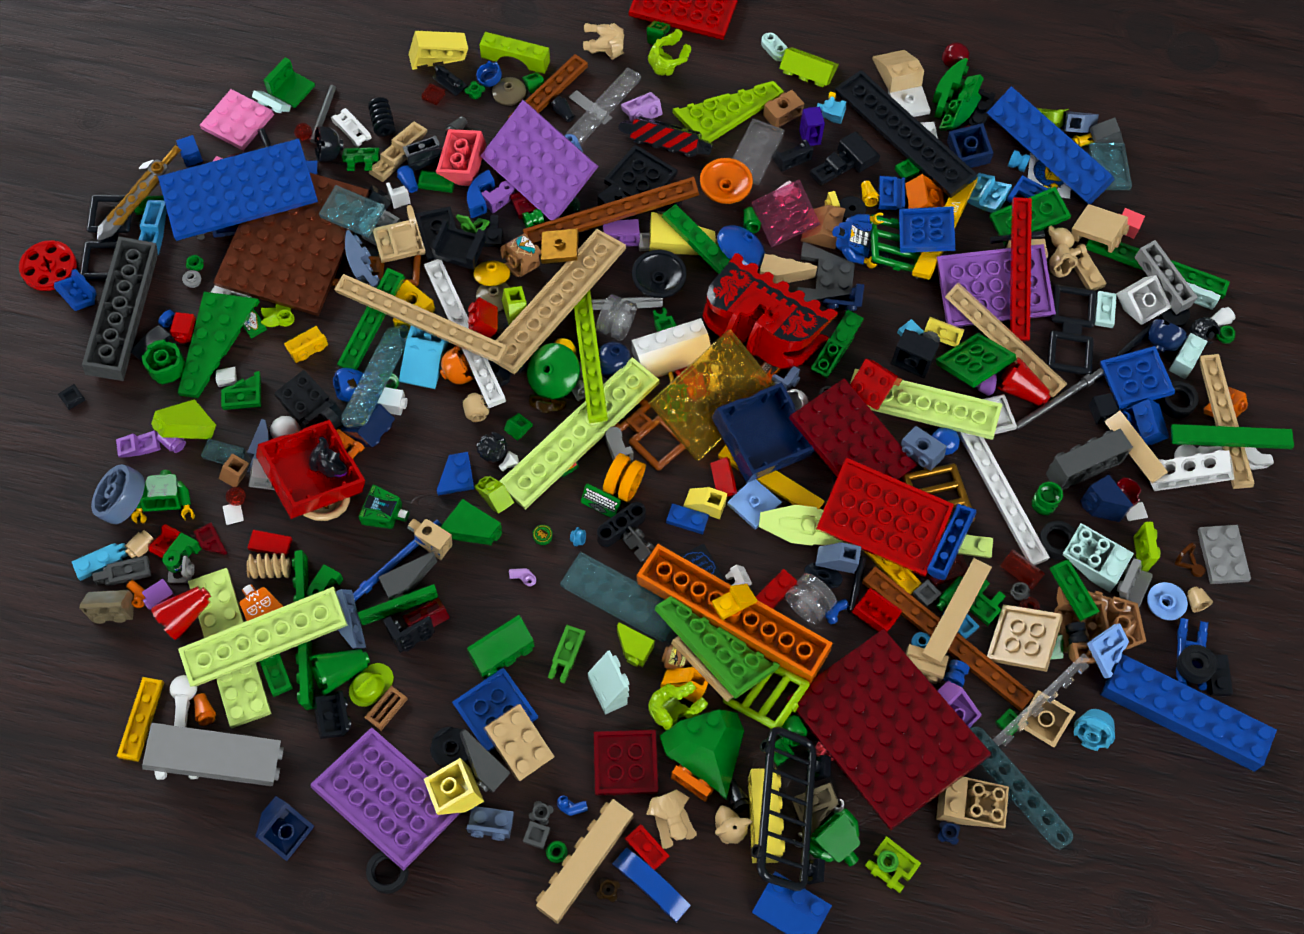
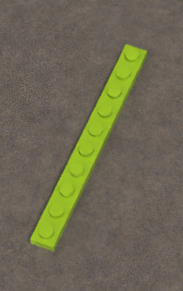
[574,290,608,424]

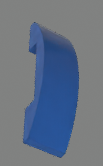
[612,847,691,923]

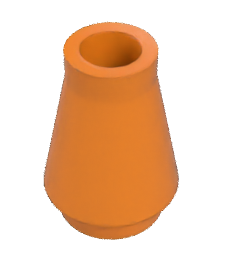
[193,693,216,726]

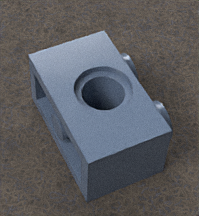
[901,426,947,471]

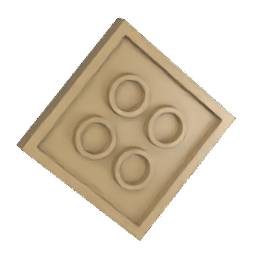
[987,604,1063,672]

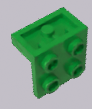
[264,57,315,108]

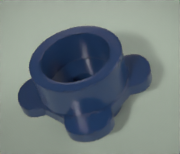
[938,821,960,845]

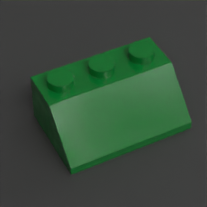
[467,615,535,680]

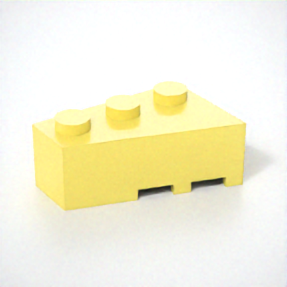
[409,31,468,70]

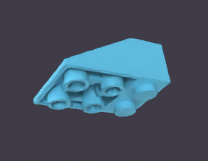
[399,326,450,389]

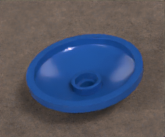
[717,225,765,267]

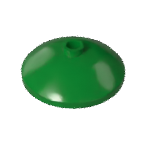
[527,343,580,399]

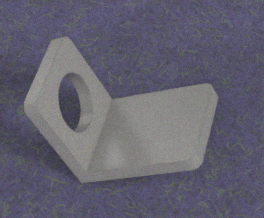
[168,556,194,584]

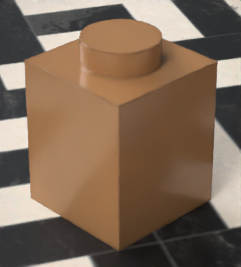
[219,453,249,488]

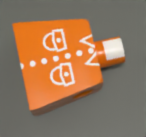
[239,584,283,621]

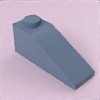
[336,589,367,649]

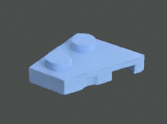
[1087,623,1129,678]

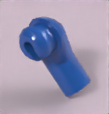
[825,599,849,624]
[557,795,588,816]

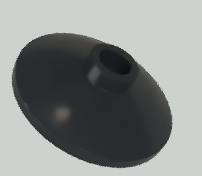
[804,563,843,589]

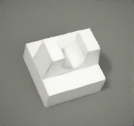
[725,565,752,586]

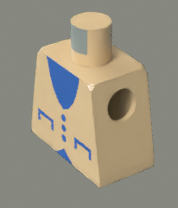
[407,519,453,560]

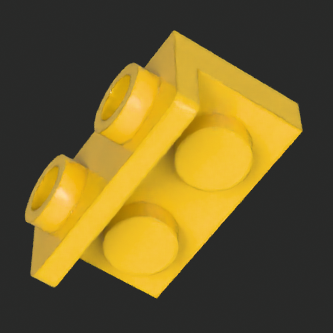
[284,326,328,363]

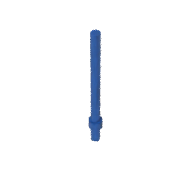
[353,519,442,601]

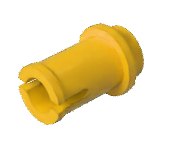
[1072,133,1094,147]

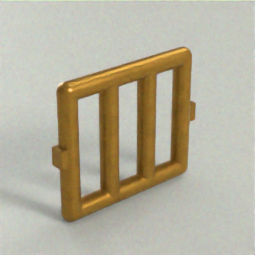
[902,463,975,528]

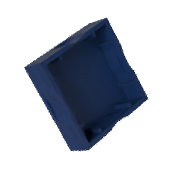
[711,382,815,483]

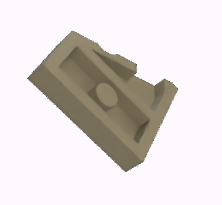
[792,783,839,834]

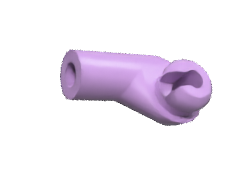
[509,568,536,586]

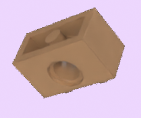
[763,90,804,129]

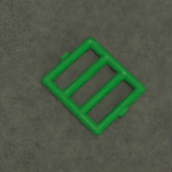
[870,215,920,272]

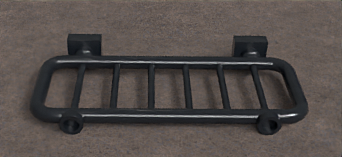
[751,727,831,891]

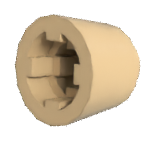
[1187,587,1213,613]

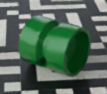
[1031,482,1063,515]

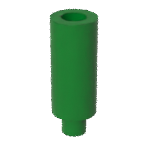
[936,576,963,611]

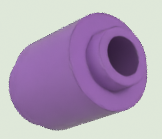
[157,432,186,453]

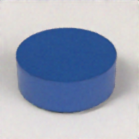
[158,310,175,328]

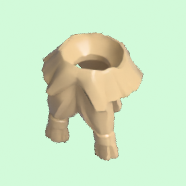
[583,23,624,60]
[646,789,697,849]

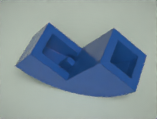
[467,170,495,219]

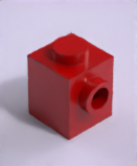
[170,312,196,343]

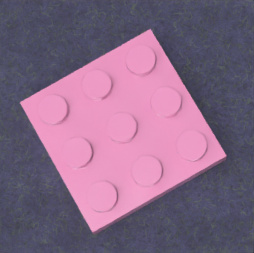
[200,89,274,151]

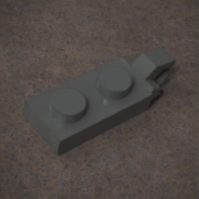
[92,556,152,586]

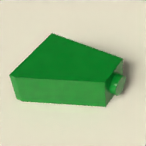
[441,499,502,545]

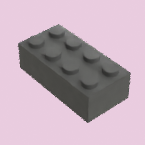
[1046,428,1133,491]

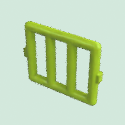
[723,662,810,729]

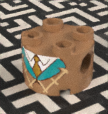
[500,233,541,277]

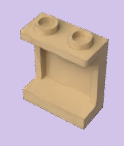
[1072,204,1130,253]

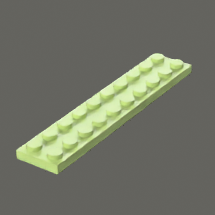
[499,357,659,510]

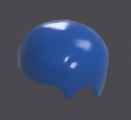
[476,61,502,87]
[931,427,960,455]

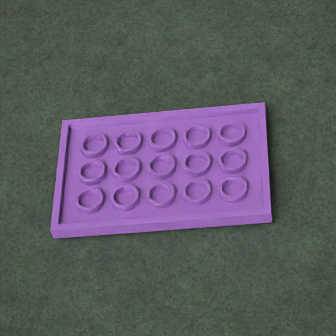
[480,100,599,220]
[937,244,1056,327]
[311,728,460,871]

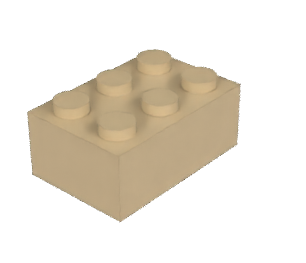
[483,704,554,781]

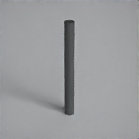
[310,85,336,144]

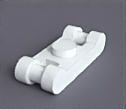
[331,108,372,148]

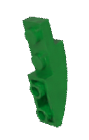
[932,58,969,119]
[939,75,984,131]
[811,310,864,378]

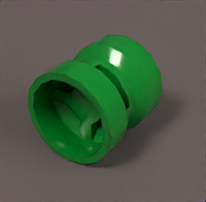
[522,209,545,228]

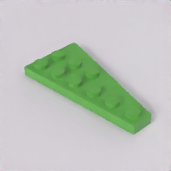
[654,596,780,699]

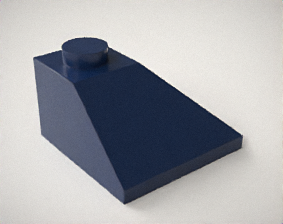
[256,796,315,861]

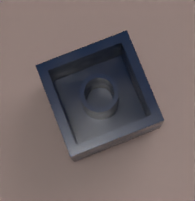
[947,123,993,168]

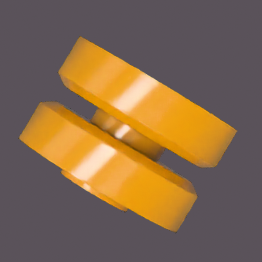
[603,453,646,502]

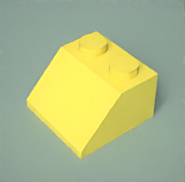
[424,758,484,815]

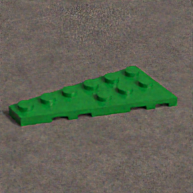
[178,292,260,398]

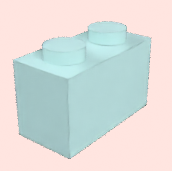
[1168,333,1208,379]

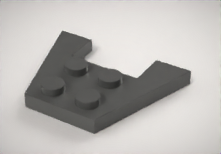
[797,242,855,302]

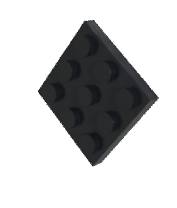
[604,145,678,197]

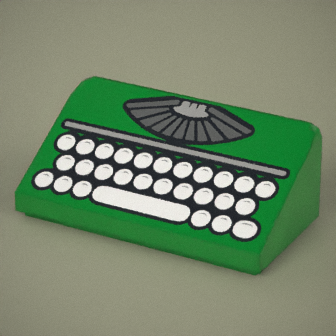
[581,484,621,518]

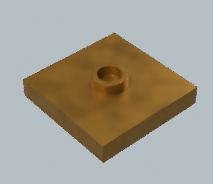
[541,228,579,264]

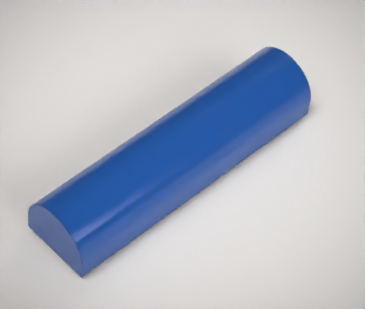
[927,504,977,580]

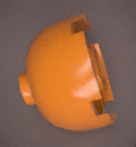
[440,346,474,385]

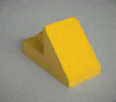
[712,584,757,620]

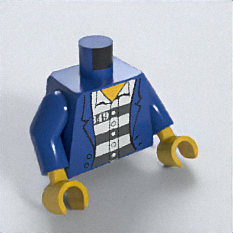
[832,213,884,268]

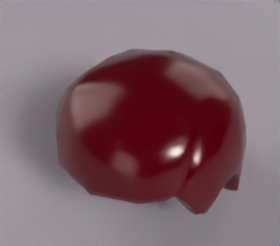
[942,42,969,67]
[1116,477,1141,506]

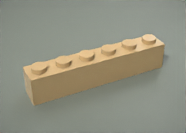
[536,799,634,924]

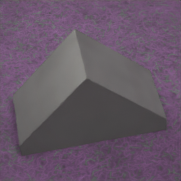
[1089,117,1124,145]

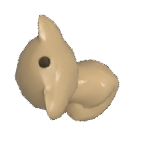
[1048,226,1078,278]
[715,805,753,844]

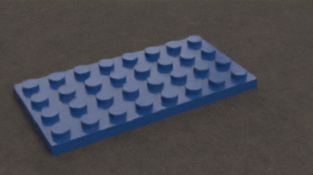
[158,139,318,241]

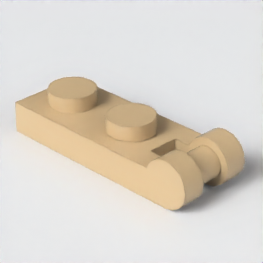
[1069,244,1106,290]

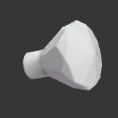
[499,451,519,472]

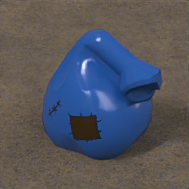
[333,368,373,403]

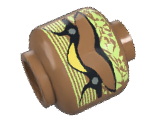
[661,644,690,669]

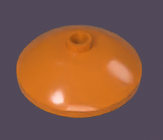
[700,158,753,204]

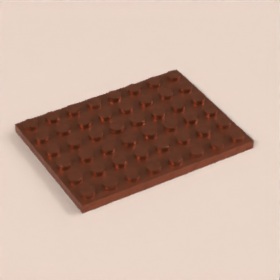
[213,173,369,316]

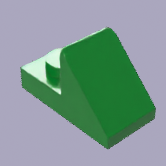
[647,20,670,47]

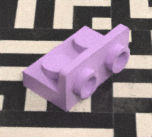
[621,92,663,121]

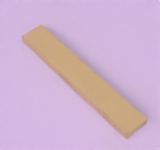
[922,558,992,665]

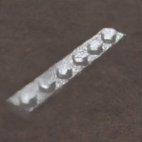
[566,67,641,145]
[993,653,1090,746]

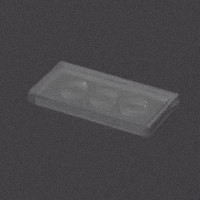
[733,119,785,185]

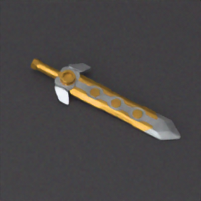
[97,145,181,241]

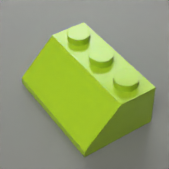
[779,47,839,87]

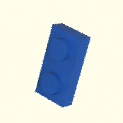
[666,504,709,534]

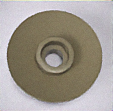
[492,77,526,106]
[476,282,510,312]

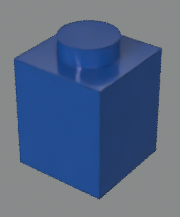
[176,135,203,167]

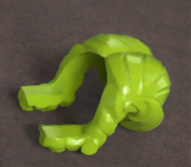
[648,29,691,76]
[648,681,708,730]

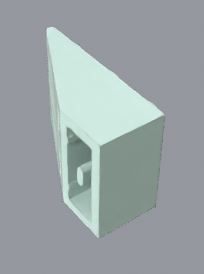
[1062,523,1134,592]
[588,650,630,715]

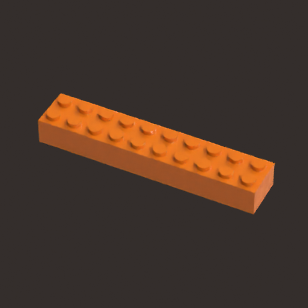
[637,544,833,684]

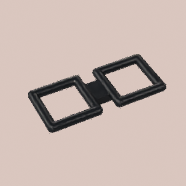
[80,195,133,280]
[1047,284,1097,375]

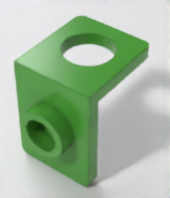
[456,214,490,234]

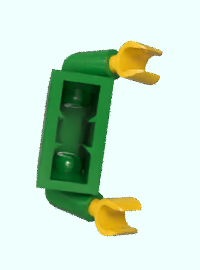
[131,470,195,524]

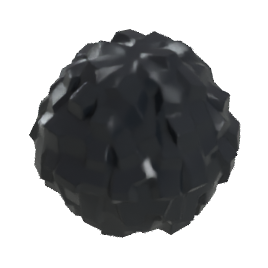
[1189,317,1221,346]
[476,432,508,462]

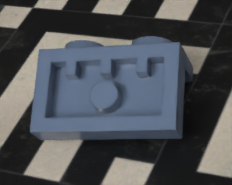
[466,806,514,841]

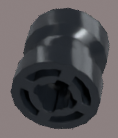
[1065,622,1089,645]

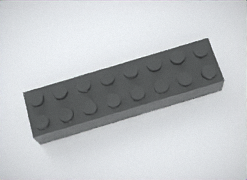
[82,237,158,381]

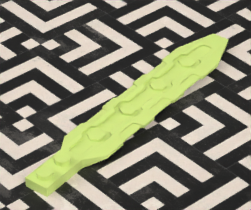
[759,505,993,558]

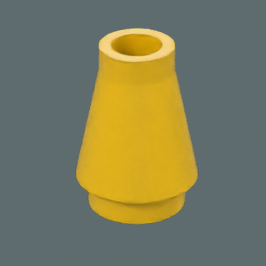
[861,181,879,207]

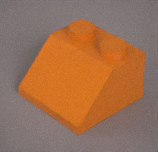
[905,174,945,209]

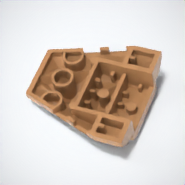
[1054,586,1146,664]

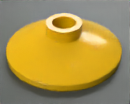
[474,261,510,286]

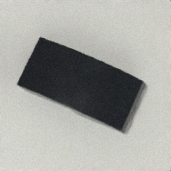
[131,325,172,362]

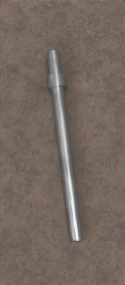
[1016,368,1104,430]

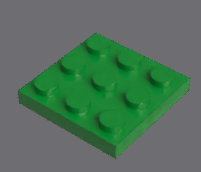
[936,333,1016,388]

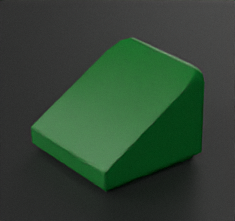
[522,72,544,93]
[504,413,533,440]

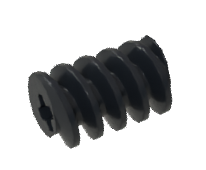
[368,97,396,137]

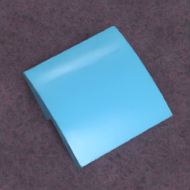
[968,173,1012,213]

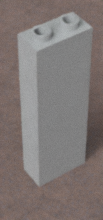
[142,723,284,786]

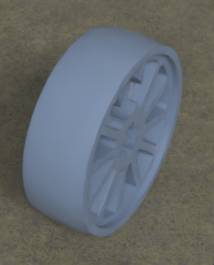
[91,464,145,524]

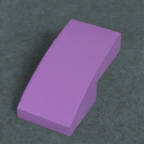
[116,430,161,458]

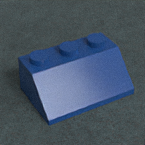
[752,871,832,934]

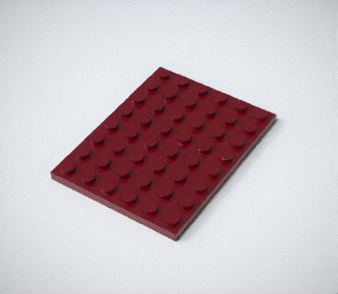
[786,629,991,831]

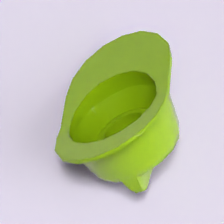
[1037,108,1069,128]
[349,663,394,707]

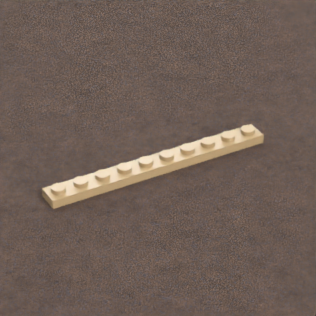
[334,274,508,364]

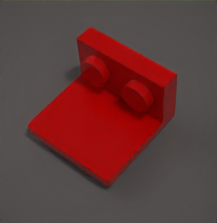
[850,359,903,410]

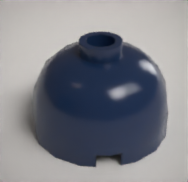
[1149,319,1188,353]
[598,341,631,379]

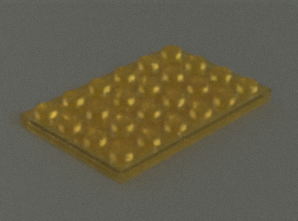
[649,329,775,461]

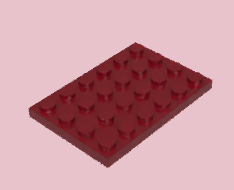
[789,378,917,480]

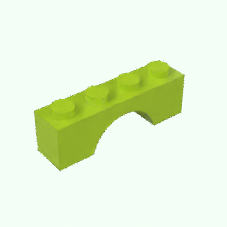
[479,32,550,74]

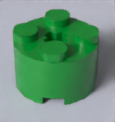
[142,340,185,384]

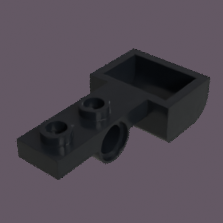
[810,131,880,186]

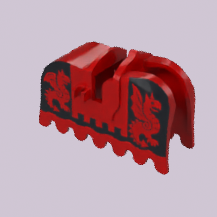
[703,253,838,368]

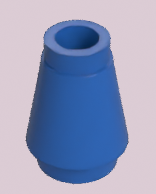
[397,165,418,193]

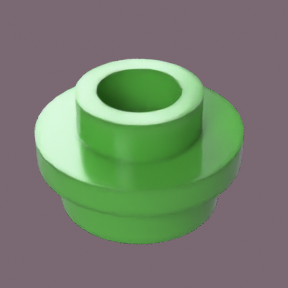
[877,850,899,873]

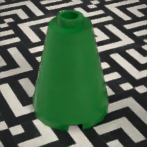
[310,649,370,695]

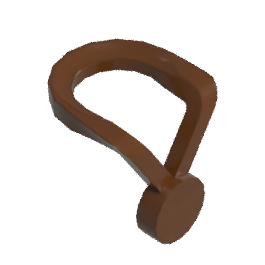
[1175,542,1205,577]

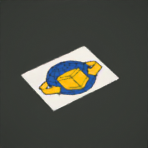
[1028,153,1071,199]

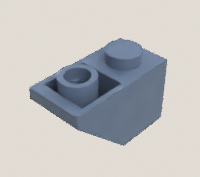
[1061,111,1099,133]
[815,542,861,574]

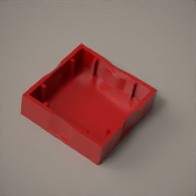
[256,420,365,519]

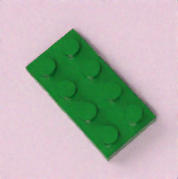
[989,187,1071,246]

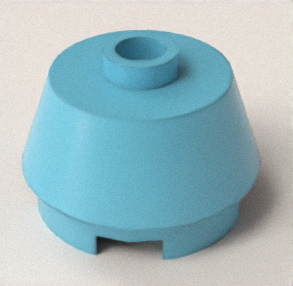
[1074,709,1115,751]

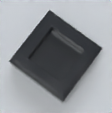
[58,384,85,410]

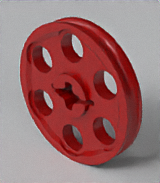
[19,240,77,291]

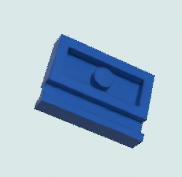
[878,176,905,210]

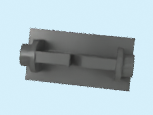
[622,526,655,564]

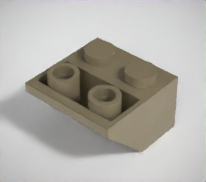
[79,590,134,624]

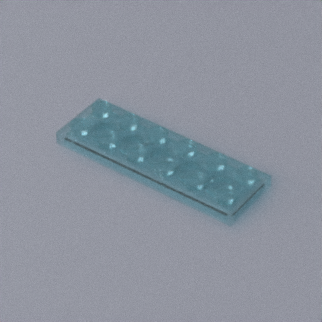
[560,552,672,643]

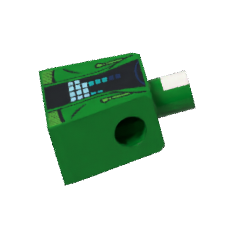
[359,485,409,529]

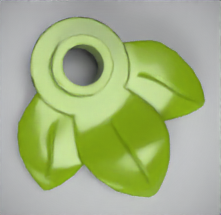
[261,304,295,327]

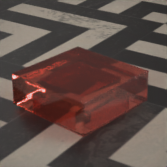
[421,83,445,106]

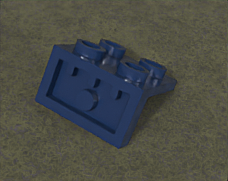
[823,284,864,312]

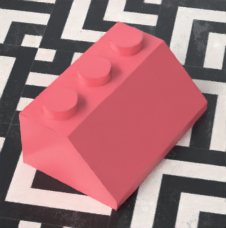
[436,129,486,186]

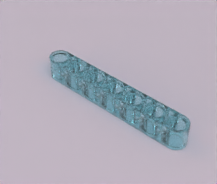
[342,325,409,428]
[970,727,1073,849]

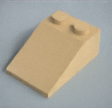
[872,50,924,93]

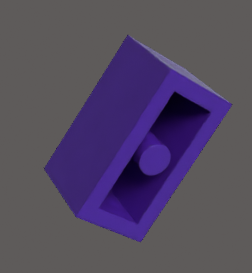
[799,106,825,146]

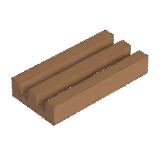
[364,686,408,731]

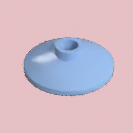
[1147,582,1188,620]

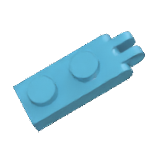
[71,543,128,581]

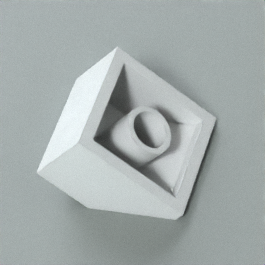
[1116,275,1172,325]

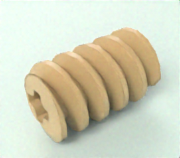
[247,553,291,579]

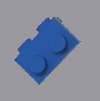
[54,269,97,311]

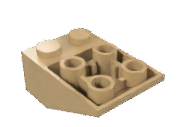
[936,777,1009,829]

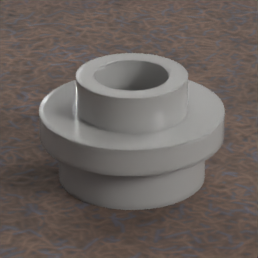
[182,270,201,288]

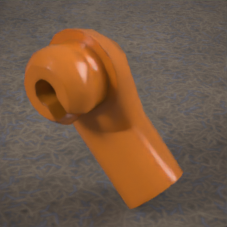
[126,580,145,608]

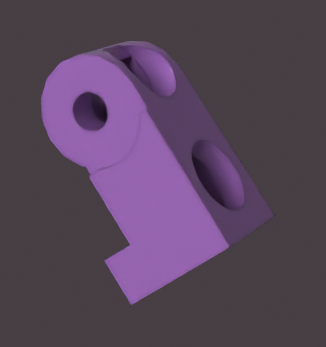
[482,181,515,213]

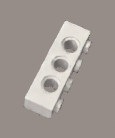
[1150,450,1234,491]

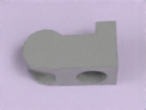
[605,427,633,461]

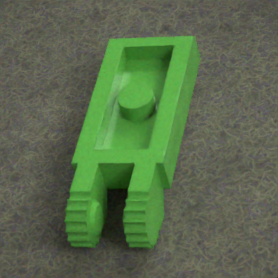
[548,625,586,684]

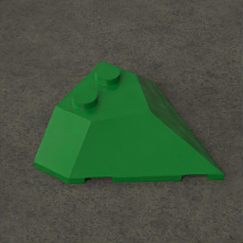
[659,709,744,799]

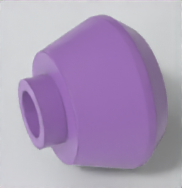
[976,374,997,396]

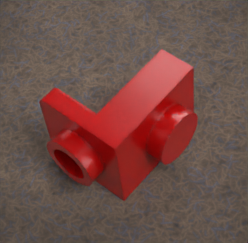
[149,524,180,558]

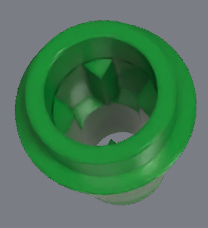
[743,207,761,234]

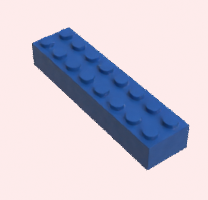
[987,86,1115,205]
[1100,654,1277,772]

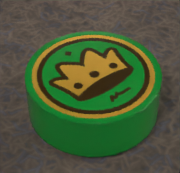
[533,525,553,545]

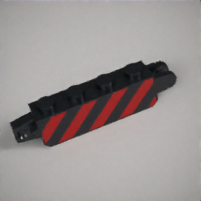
[618,116,713,157]

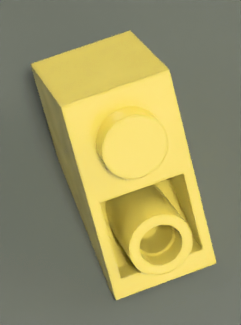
[683,487,728,519]

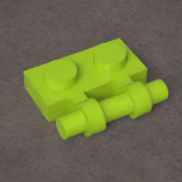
[865,836,921,893]

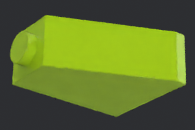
[151,399,216,439]

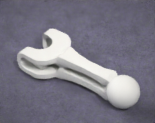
[1174,445,1274,470]
[155,675,199,780]

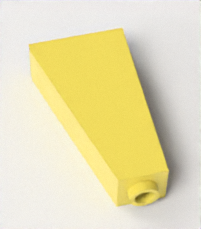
[649,212,718,255]

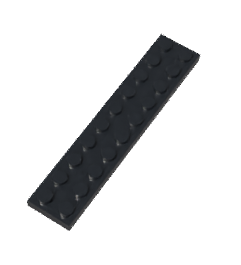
[835,70,978,198]

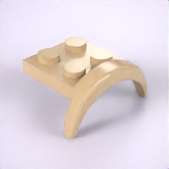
[372,205,425,263]

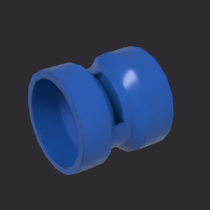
[944,660,970,687]

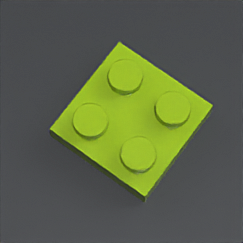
[1133,522,1161,572]

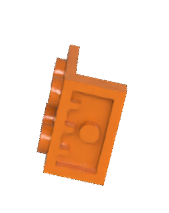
[671,764,714,802]

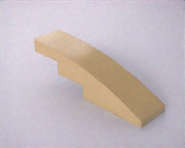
[369,121,428,182]
[1104,411,1168,483]

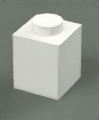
[377,387,407,415]

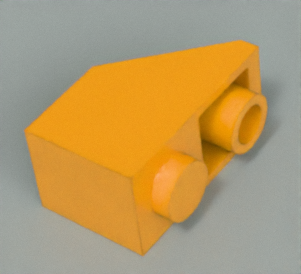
[660,667,708,703]

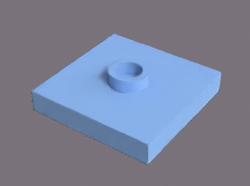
[727,479,782,530]

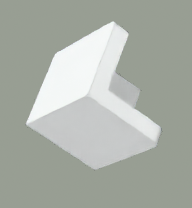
[386,182,411,208]

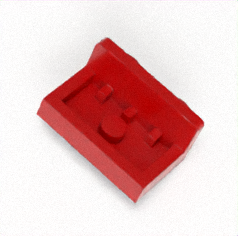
[852,588,902,632]

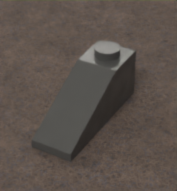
[379,551,437,601]
[459,729,510,792]

